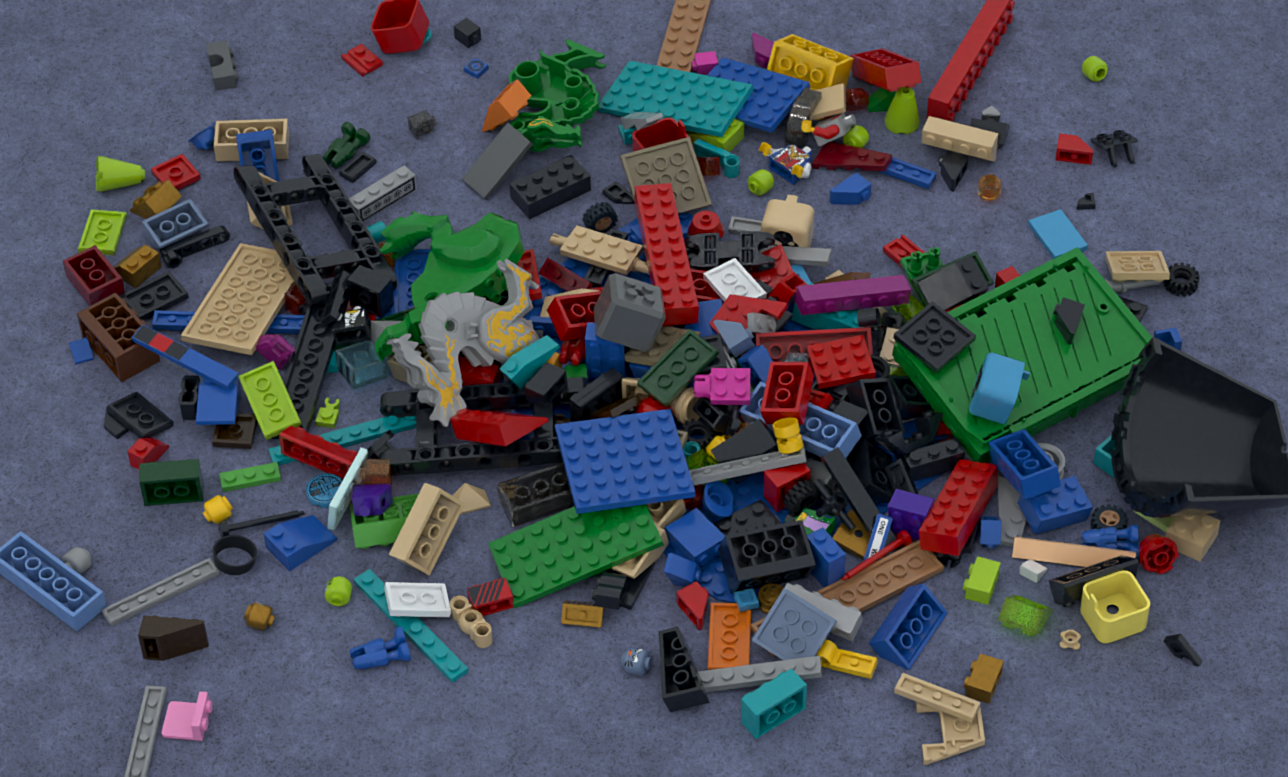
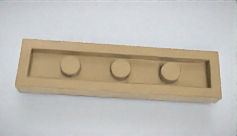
[894,673,980,723]

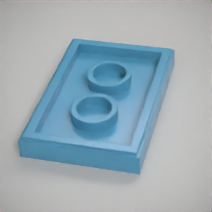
[1028,209,1088,259]

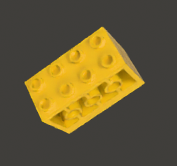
[767,34,854,92]

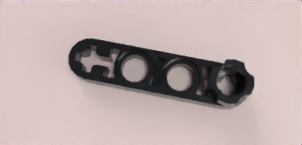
[160,226,230,269]

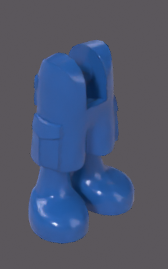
[1082,524,1139,559]
[349,626,411,670]

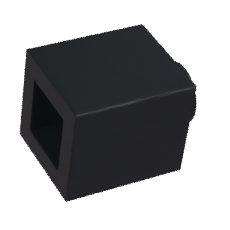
[454,18,481,48]

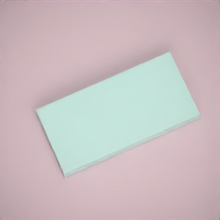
[327,447,368,530]

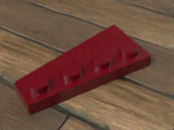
[811,142,893,171]

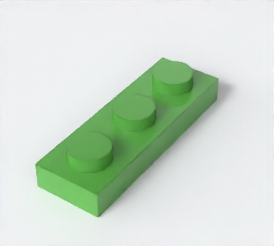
[219,462,281,492]

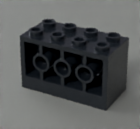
[718,519,816,594]

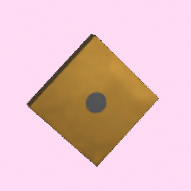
[832,509,870,560]

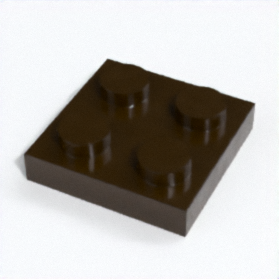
[588,395,641,420]
[212,413,258,449]

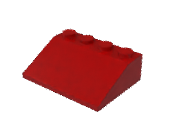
[450,409,549,446]

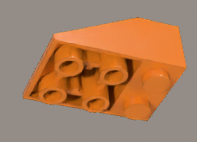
[482,80,532,132]

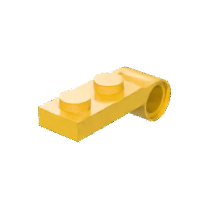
[816,640,878,679]

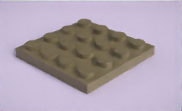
[620,137,712,215]

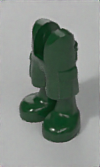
[323,122,371,169]

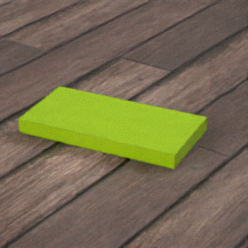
[239,361,302,440]

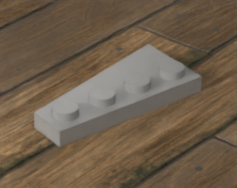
[997,476,1027,547]

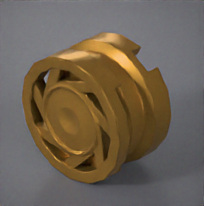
[758,583,784,614]

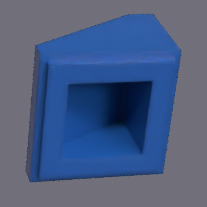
[69,338,94,365]

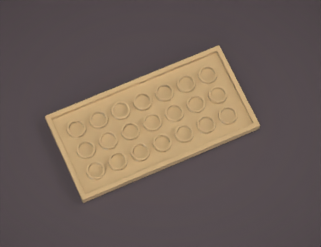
[181,243,296,355]

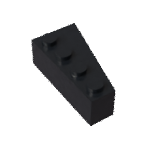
[659,627,710,712]

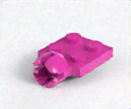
[694,368,750,405]

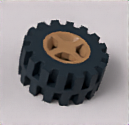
[582,202,618,233]
[1090,504,1128,540]

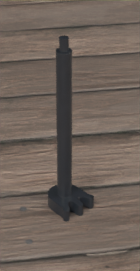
[219,510,305,537]

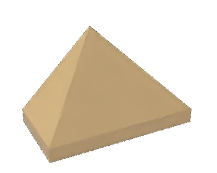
[452,483,491,515]

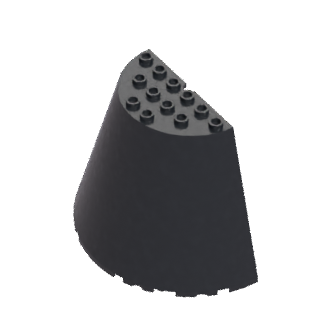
[1111,337,1288,518]

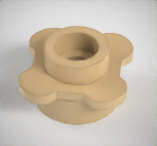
[1060,630,1081,650]

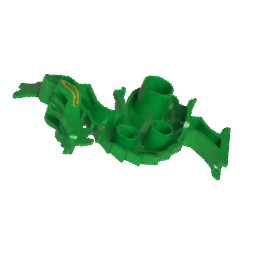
[509,39,606,152]

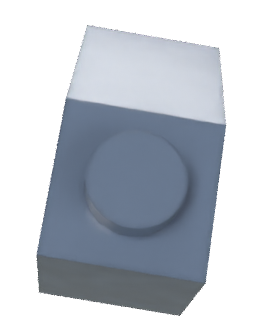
[713,320,755,358]

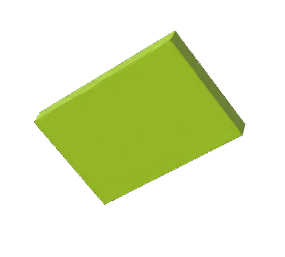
[78,209,127,255]

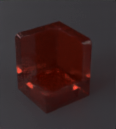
[696,156,720,176]
[284,285,306,315]

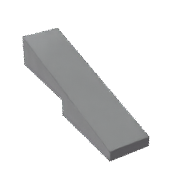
[620,112,663,131]

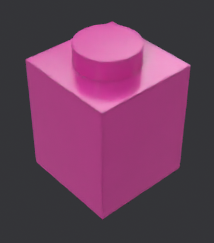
[691,51,718,75]

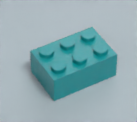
[741,668,807,739]

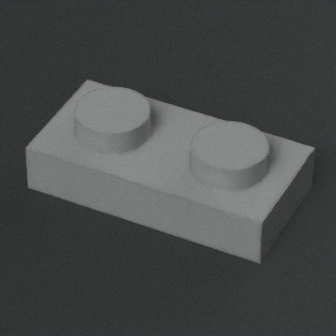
[747,313,776,334]

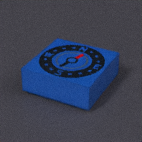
[464,58,489,79]

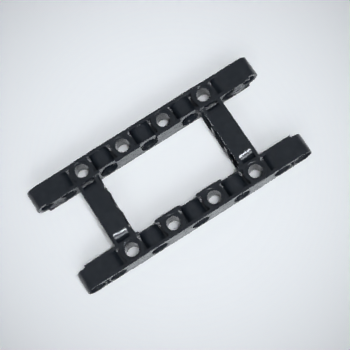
[233,154,397,305]
[378,377,590,476]

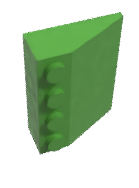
[349,493,419,549]

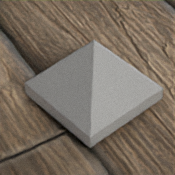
[982,105,1000,122]

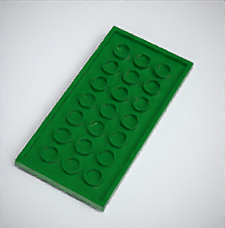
[488,504,664,608]

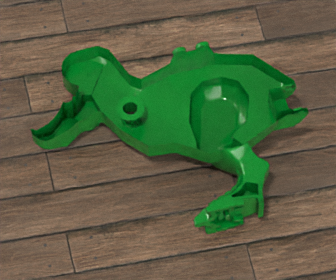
[375,211,525,362]

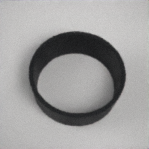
[213,535,257,575]

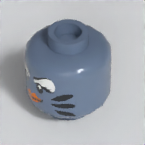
[621,647,653,676]

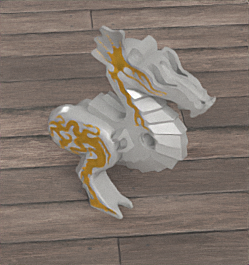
[387,259,540,427]

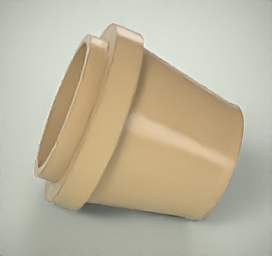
[669,387,700,425]

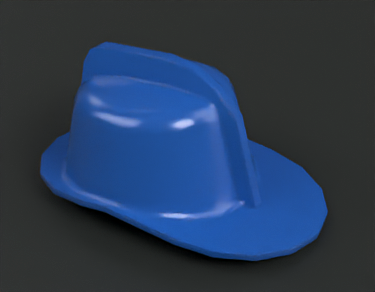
[188,122,216,150]
[702,480,733,517]

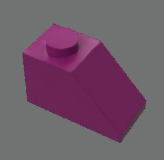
[752,32,774,69]

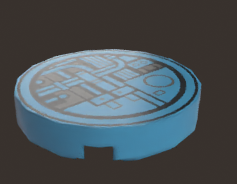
[306,473,343,508]

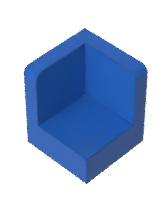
[1153,328,1182,351]

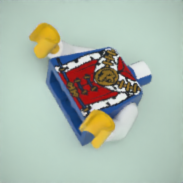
[758,142,812,185]

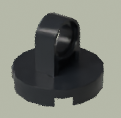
[367,429,394,461]

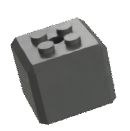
[594,273,666,352]

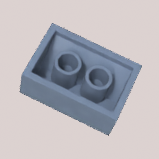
[142,199,209,249]

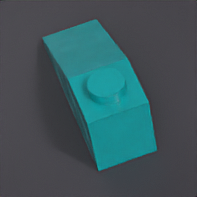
[500,335,560,389]

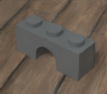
[206,40,239,91]

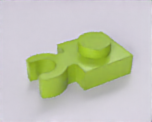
[315,398,340,428]

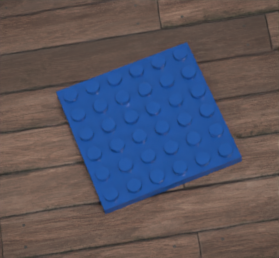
[555,409,695,514]

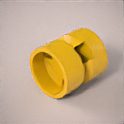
[773,417,804,454]

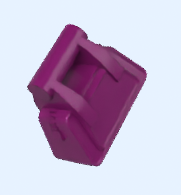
[256,334,295,370]

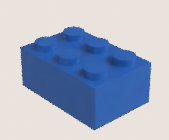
[585,322,627,379]
[1017,476,1093,534]

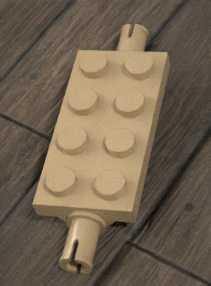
[550,225,649,275]

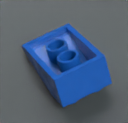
[236,129,279,182]
[196,377,241,425]
[263,515,338,571]

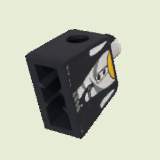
[331,306,371,346]

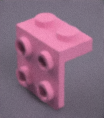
[161,691,213,741]

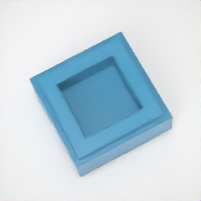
[734,588,759,612]

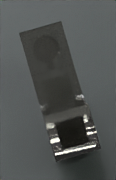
[785,88,822,150]

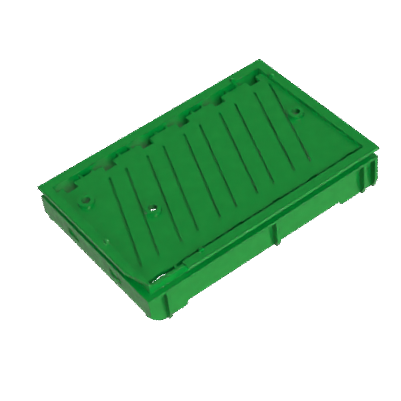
[892,247,1152,463]

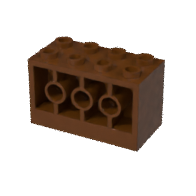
[77,293,160,383]

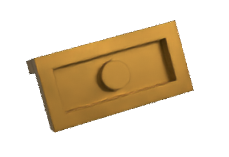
[561,600,605,627]

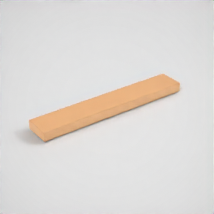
[1012,536,1136,567]

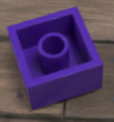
[888,489,934,540]

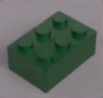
[139,459,204,506]

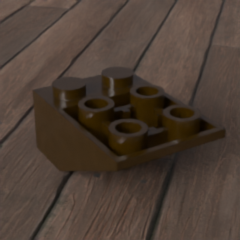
[138,615,209,661]

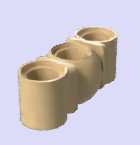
[450,596,493,648]

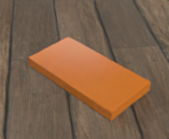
[708,603,751,670]

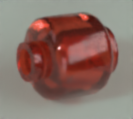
[846,87,869,111]

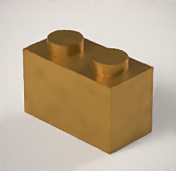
[963,653,1004,704]

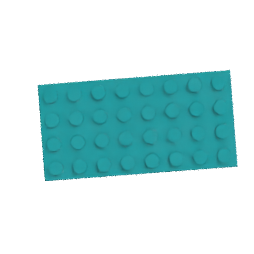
[598,60,754,137]

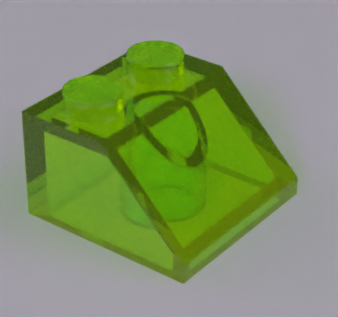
[998,594,1053,636]

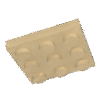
[1105,251,1170,282]

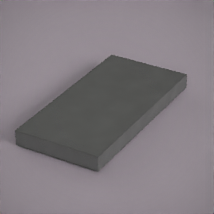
[462,123,533,200]

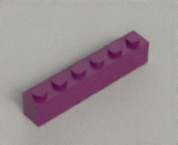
[794,275,911,315]

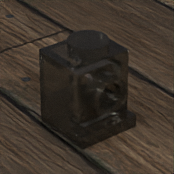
[407,110,437,140]

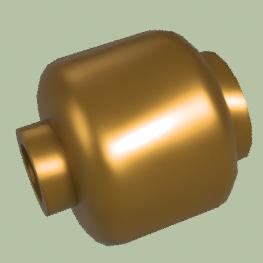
[243,601,275,631]

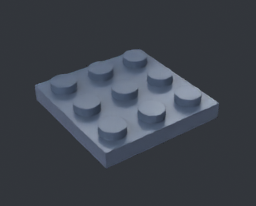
[752,588,837,660]

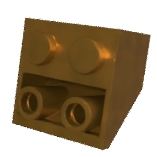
[129,180,182,219]

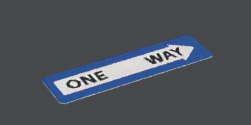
[863,514,893,561]

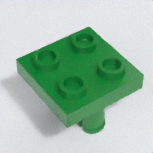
[900,247,943,288]

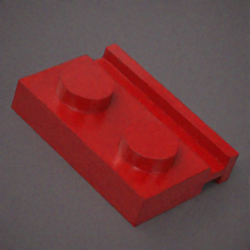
[341,43,383,77]
[883,235,925,267]

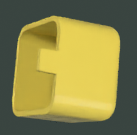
[1080,570,1150,644]

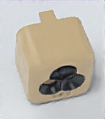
[761,194,815,248]

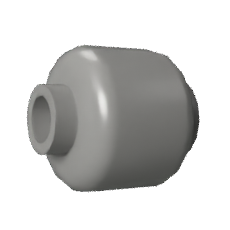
[61,547,91,575]

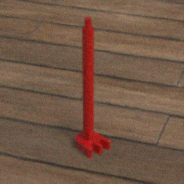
[841,530,912,581]

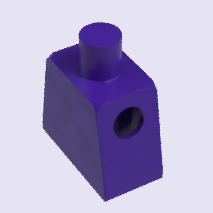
[352,484,393,517]

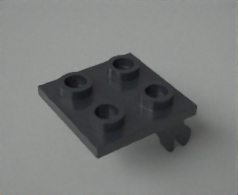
[1091,130,1138,168]

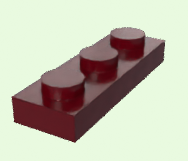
[538,257,593,291]

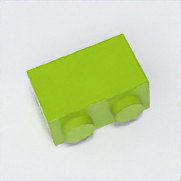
[963,556,1001,605]

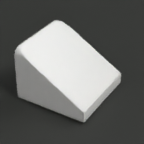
[1019,559,1048,583]

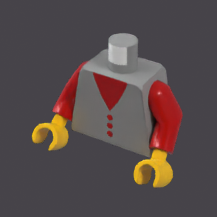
[801,113,856,146]

